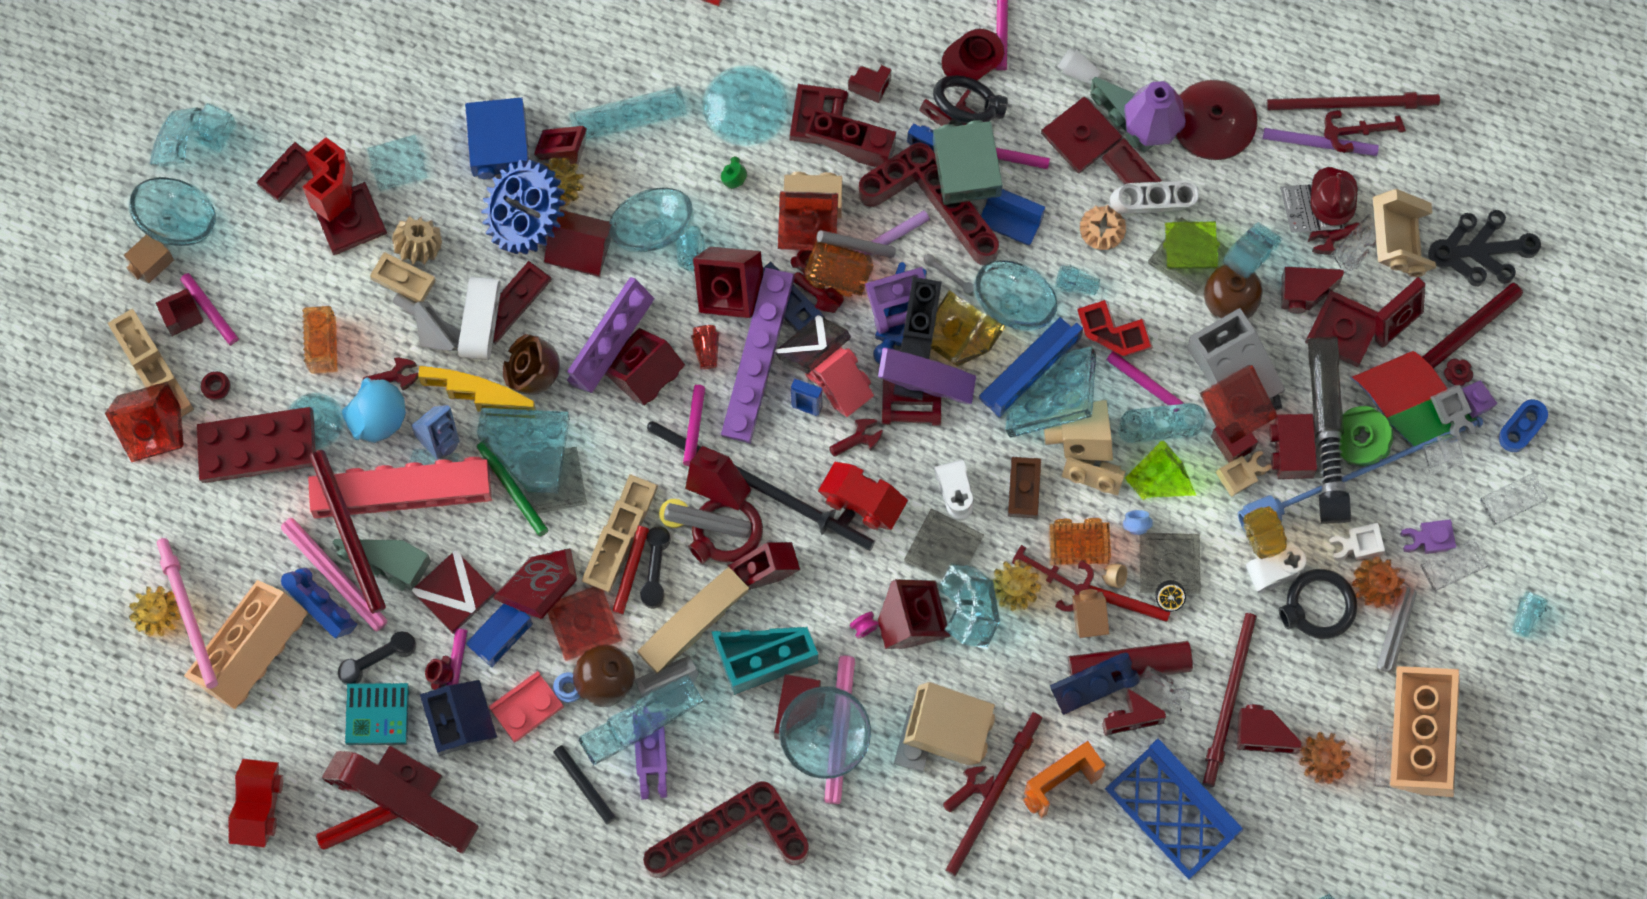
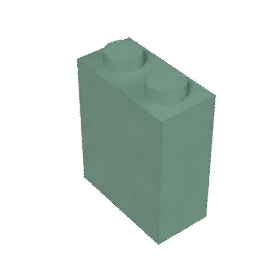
[933,120,1003,205]

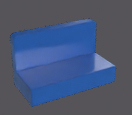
[981,189,1045,246]
[466,603,533,668]

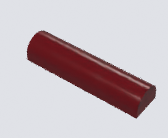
[1068,641,1193,678]

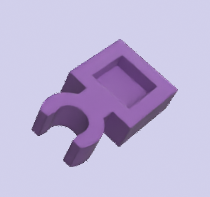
[1400,519,1456,554]

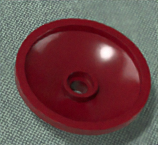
[1176,80,1258,160]

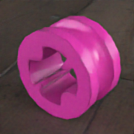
[849,611,879,639]

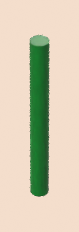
[476,441,549,537]

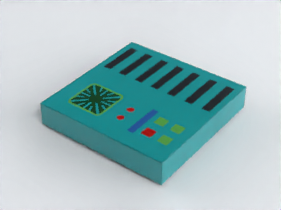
[345,683,409,745]

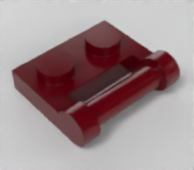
[790,84,849,147]
[882,379,941,426]

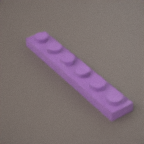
[721,268,795,444]

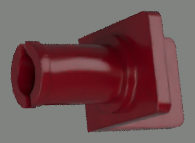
[919,89,976,126]

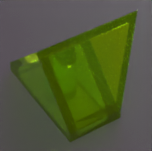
[1125,440,1197,501]

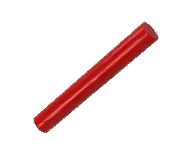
[612,525,649,615]
[1089,585,1170,622]

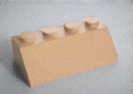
[184,580,308,710]
[1390,666,1460,797]

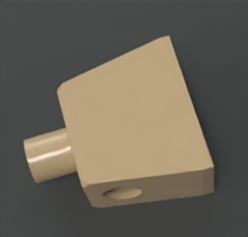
[1044,400,1113,461]

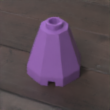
[1124,81,1185,146]

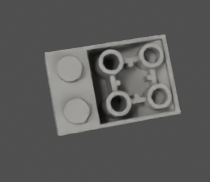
[1187,308,1285,420]

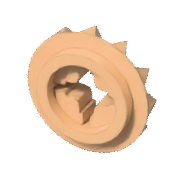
[1080,205,1126,250]

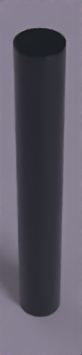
[553,745,616,825]

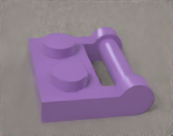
[865,267,925,334]

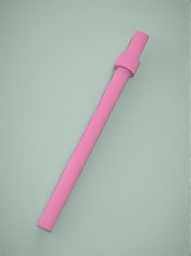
[157,538,218,689]

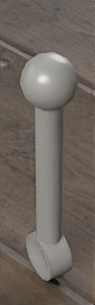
[924,254,975,294]

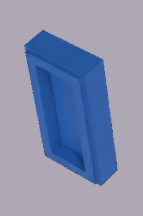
[791,378,823,416]

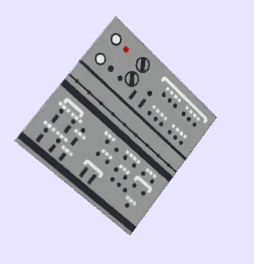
[1280,184,1344,233]

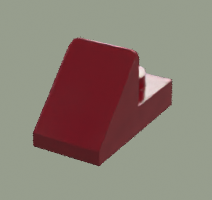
[534,126,587,169]
[1102,689,1166,736]

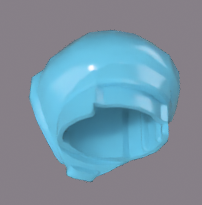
[342,377,406,443]

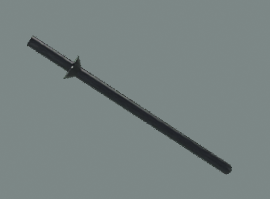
[647,421,875,551]

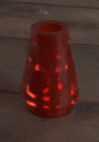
[690,325,719,369]

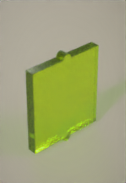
[1163,221,1220,269]

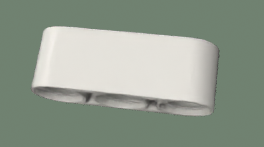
[1110,181,1199,214]
[458,276,501,360]

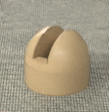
[1102,563,1128,588]

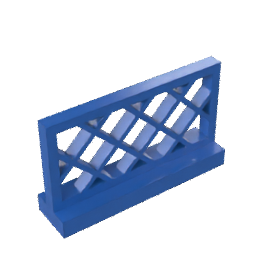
[1105,738,1243,880]

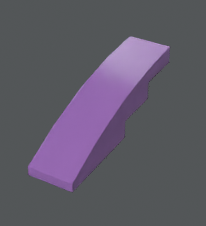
[878,348,976,404]

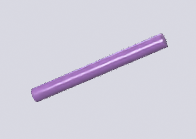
[1263,128,1379,156]

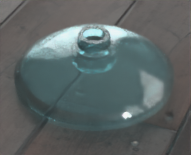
[703,65,788,145]
[129,177,216,246]
[609,188,694,253]
[974,260,1058,331]
[779,686,871,779]

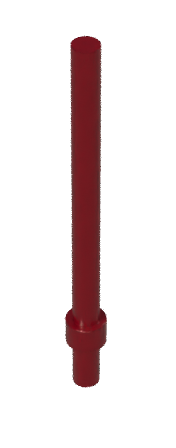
[1266,92,1440,111]
[1202,613,1257,787]
[945,712,1043,877]

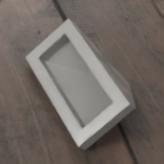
[414,301,459,351]
[634,656,699,709]

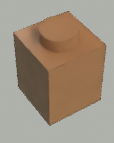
[124,232,174,283]
[1072,589,1109,638]

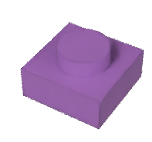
[1462,380,1498,419]

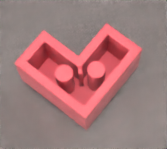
[794,338,874,417]

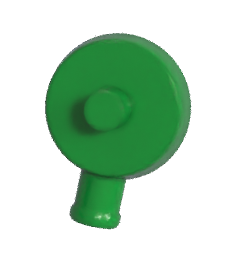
[721,156,747,189]

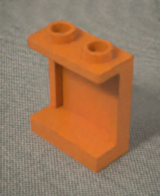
[1023,740,1106,818]

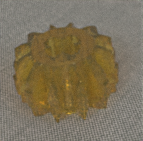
[543,157,585,206]
[1243,506,1287,559]
[990,560,1041,612]
[129,586,181,637]

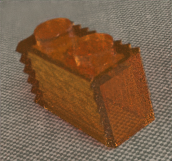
[804,240,874,297]
[302,306,338,374]
[1048,518,1111,565]

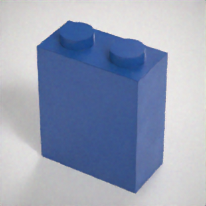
[465,97,529,179]

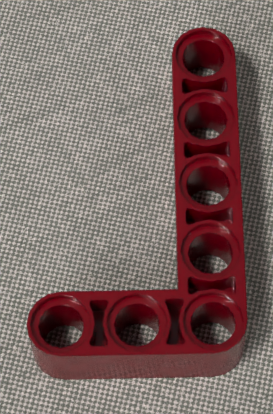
[859,143,999,266]
[321,751,479,854]
[643,781,809,878]

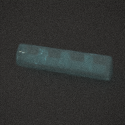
[569,85,687,140]

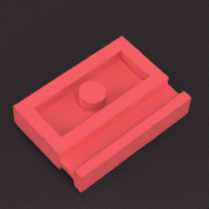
[488,671,564,743]

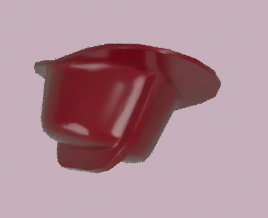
[941,29,1005,80]
[1310,167,1358,226]

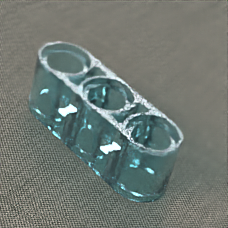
[1222,222,1282,279]
[1118,403,1206,443]

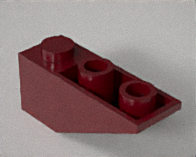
[805,108,897,167]

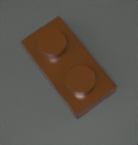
[1008,457,1041,519]

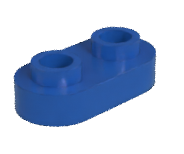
[1499,399,1548,452]

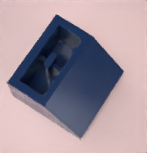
[420,680,497,756]

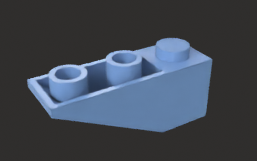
[411,405,460,460]

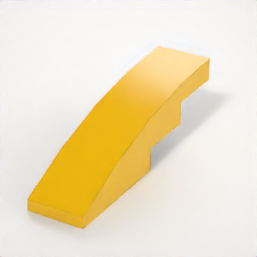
[418,366,536,415]

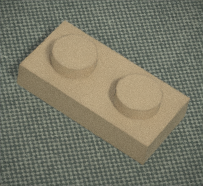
[370,252,436,302]

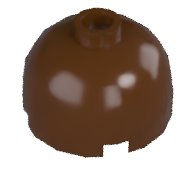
[1203,263,1263,319]
[503,334,560,395]
[573,645,635,707]

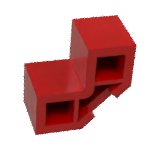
[302,137,353,222]
[1077,300,1153,357]
[818,461,908,530]
[228,759,284,847]

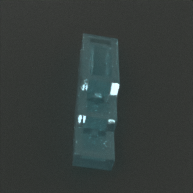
[578,675,703,766]

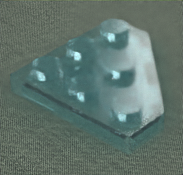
[1005,346,1096,438]
[477,408,570,494]

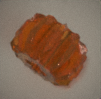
[1351,556,1405,609]
[1298,732,1351,784]

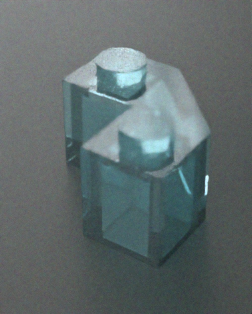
[938,563,1000,648]

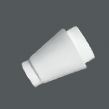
[1057,48,1101,85]

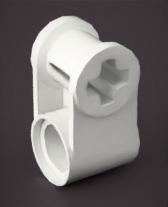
[934,459,973,520]
[1246,547,1306,594]

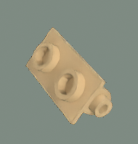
[1062,457,1126,496]

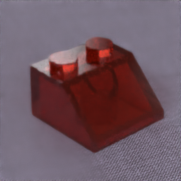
[778,191,838,251]
[105,381,184,462]

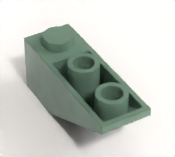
[1090,77,1154,153]
[332,539,431,591]

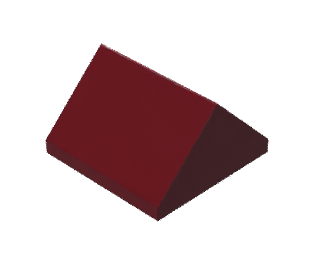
[544,210,616,277]

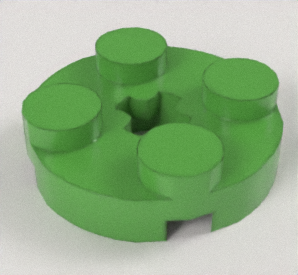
[1338,406,1393,466]

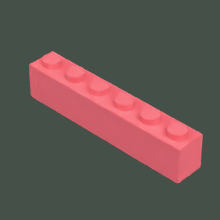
[308,457,492,519]

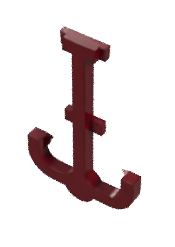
[1324,110,1406,153]
[1012,545,1094,612]

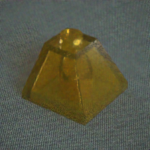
[931,290,1006,367]

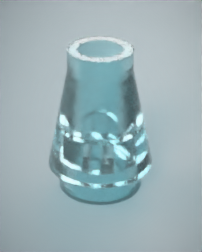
[1055,264,1100,296]
[1511,591,1548,638]

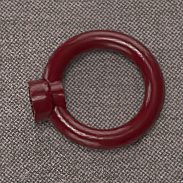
[688,500,763,564]

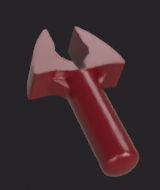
[1308,222,1362,255]
[794,272,844,313]
[362,357,418,390]
[829,419,883,457]
[943,766,994,812]

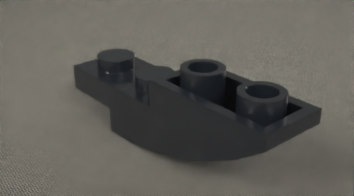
[893,277,942,400]

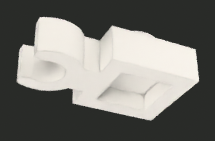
[1329,523,1386,561]

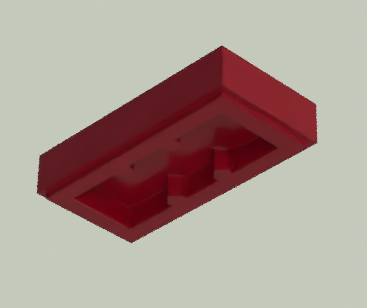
[1102,138,1162,192]
[256,142,311,203]
[378,746,442,796]

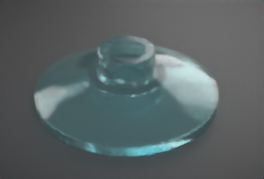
[288,393,344,449]

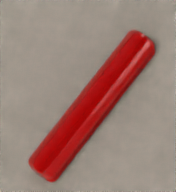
[316,806,398,850]

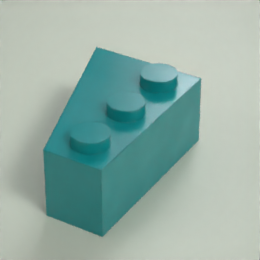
[711,627,819,695]

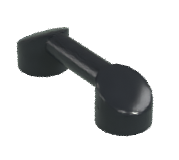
[640,526,671,609]
[338,631,416,685]

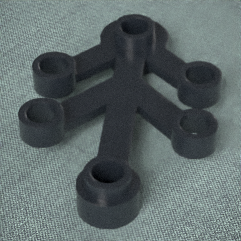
[1428,210,1541,287]

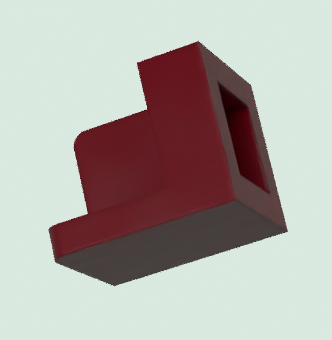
[848,65,892,104]
[155,289,203,336]
[1211,422,1258,463]

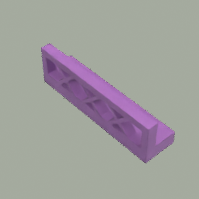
[567,277,655,393]

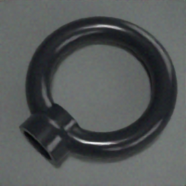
[933,75,1008,123]
[1279,569,1357,639]

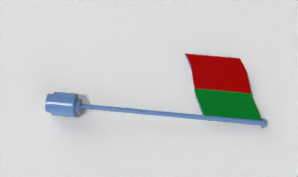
[1238,351,1483,533]

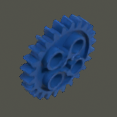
[481,160,566,255]

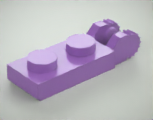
[633,712,668,800]

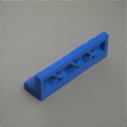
[979,317,1083,418]

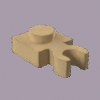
[1215,451,1272,497]

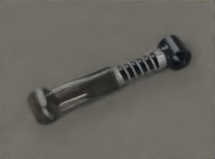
[1307,336,1351,524]

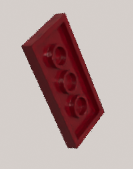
[197,407,316,483]

